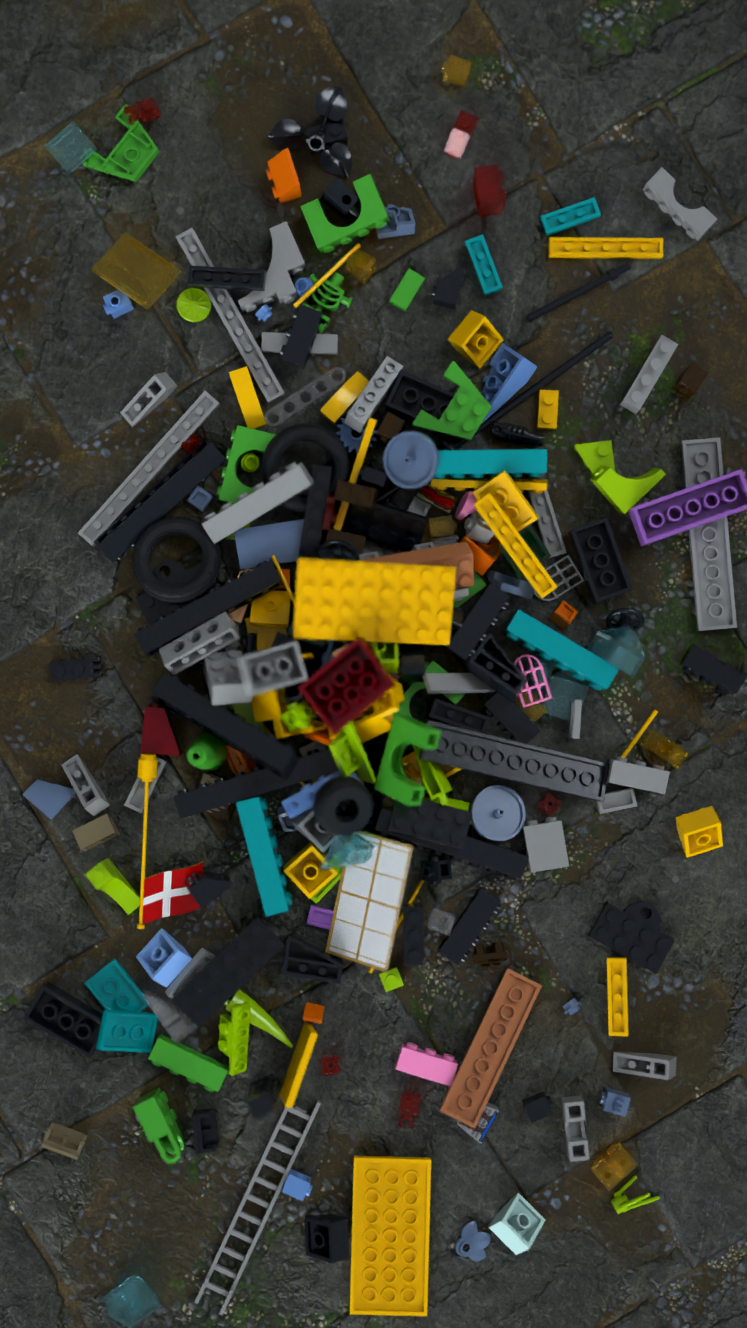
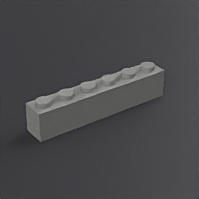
[202,462,314,544]

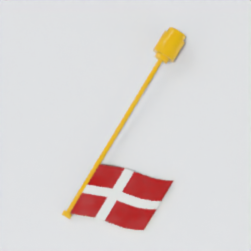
[137,753,203,929]

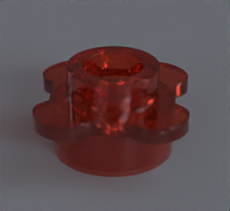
[181,434,201,455]
[538,793,561,816]
[321,1055,341,1076]

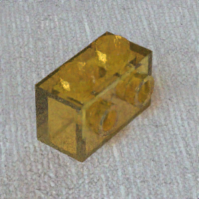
[591,1142,638,1191]

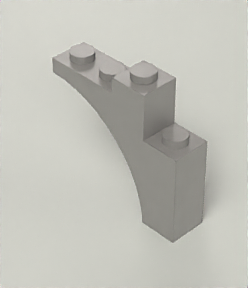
[238,221,306,312]

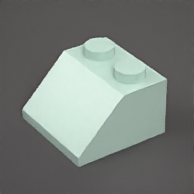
[489,1193,545,1255]

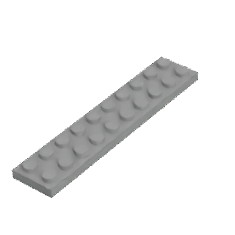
[681,438,737,631]

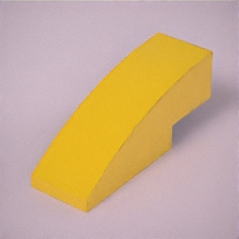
[229,366,267,429]
[320,371,369,425]

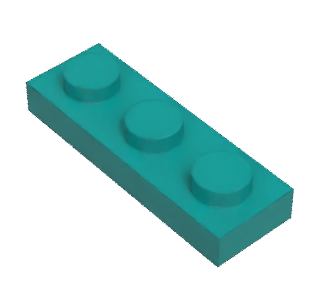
[540,197,601,236]
[465,234,503,296]

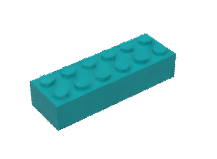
[433,449,547,478]
[504,609,619,691]
[236,795,293,917]

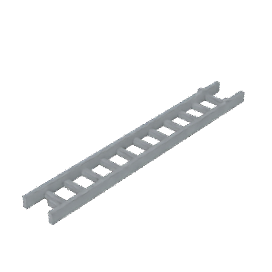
[194,1100,321,1315]

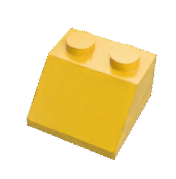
[447,310,504,369]
[676,806,723,858]
[283,841,338,899]

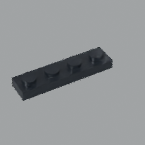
[188,265,266,291]

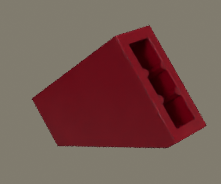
[141,703,182,756]

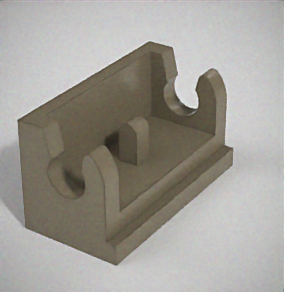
[72,814,120,851]
[41,1121,88,1160]

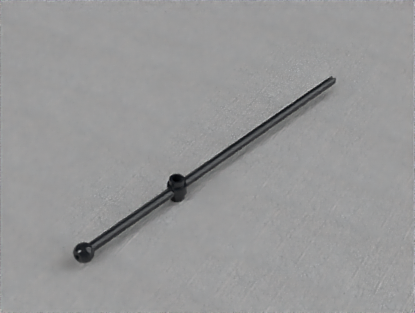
[377,332,613,503]

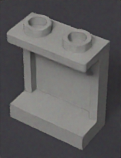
[522,817,569,873]

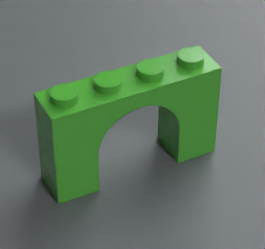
[300,174,390,253]
[217,425,275,504]
[393,661,465,718]
[374,715,441,806]

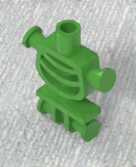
[302,272,353,334]

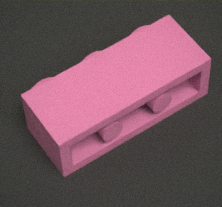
[395,1042,458,1086]

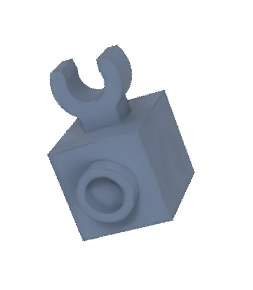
[599,1087,631,1117]

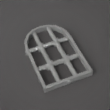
[534,555,584,601]

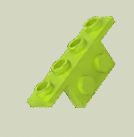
[328,721,376,783]
[218,1002,251,1076]

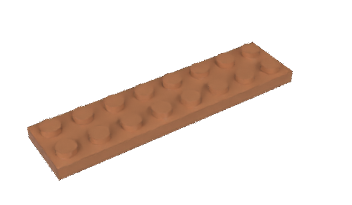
[439,968,542,1129]

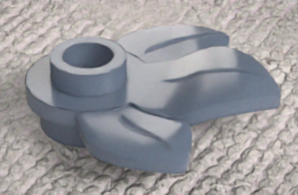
[455,1221,491,1261]

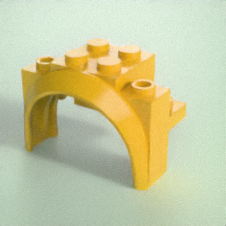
[251,652,326,739]
[314,675,405,743]

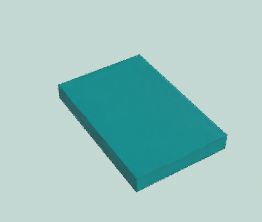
[84,958,151,1012]
[96,1010,159,1053]

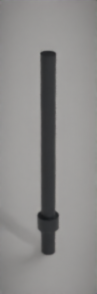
[526,262,631,322]

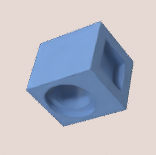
[281,1169,313,1201]

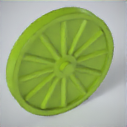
[177,288,211,322]

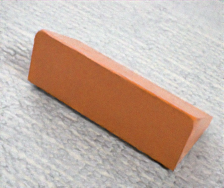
[226,745,256,775]

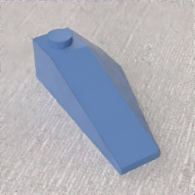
[480,343,538,424]

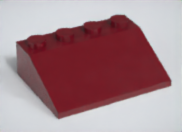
[298,638,396,735]

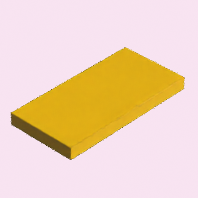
[279,1022,318,1108]

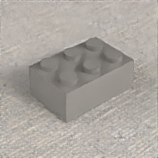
[236,641,308,697]
[203,650,252,705]

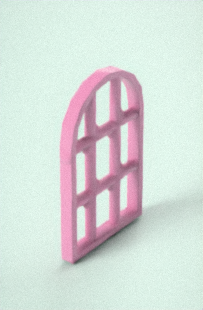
[514,654,552,708]

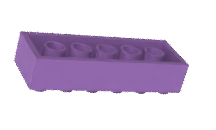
[629,469,747,547]

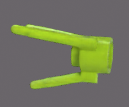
[611,1175,660,1214]

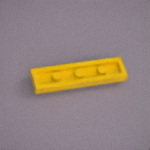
[607,957,629,1036]

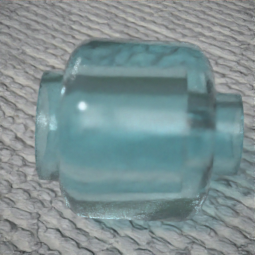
[526,659,552,689]

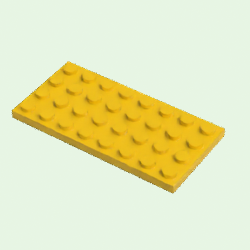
[293,558,456,645]
[350,1156,431,1316]

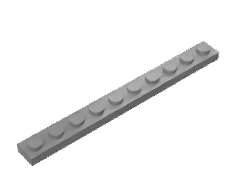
[176,228,285,404]
[78,391,220,546]

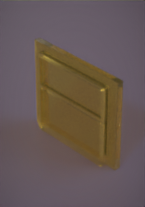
[91,232,182,310]

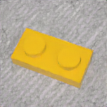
[537,390,559,430]

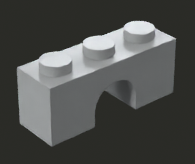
[561,1095,590,1162]

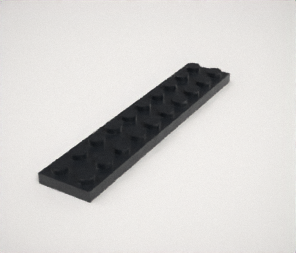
[419,720,610,802]

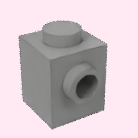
[464,511,494,544]

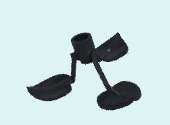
[268,86,352,178]

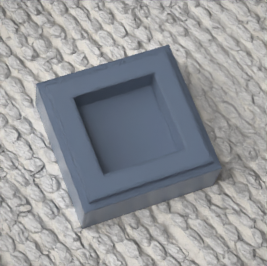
[187,486,214,512]

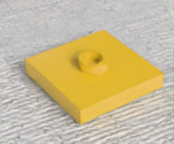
[250,590,291,628]

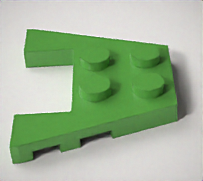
[80,104,159,182]
[412,361,492,441]

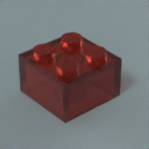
[472,164,506,218]

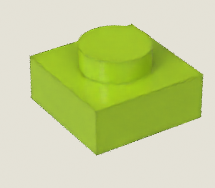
[379,966,404,992]

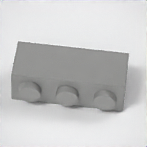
[607,756,670,794]

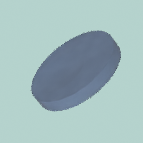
[383,431,439,489]
[470,785,526,842]

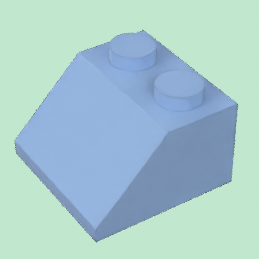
[136,928,192,988]

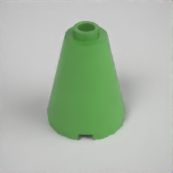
[187,733,228,772]

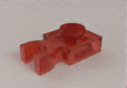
[124,97,161,123]
[322,494,337,530]
[399,1091,421,1129]

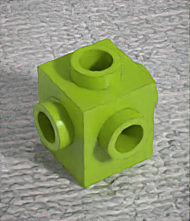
[280,700,316,732]

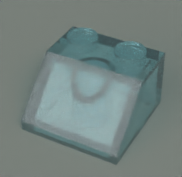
[320,833,375,870]
[103,1274,162,1328]

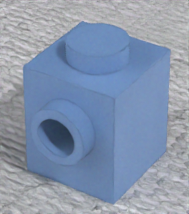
[102,287,134,319]

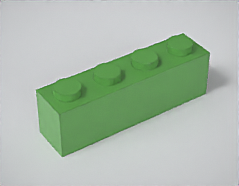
[148,1034,229,1092]

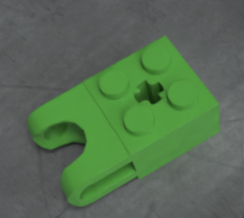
[133,1087,185,1163]

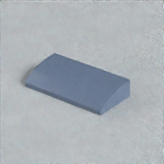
[234,519,304,571]

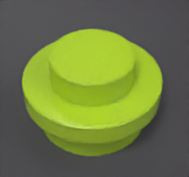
[241,453,260,472]

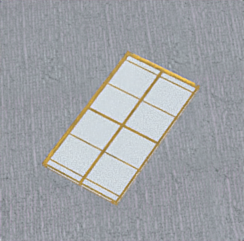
[325,831,413,972]

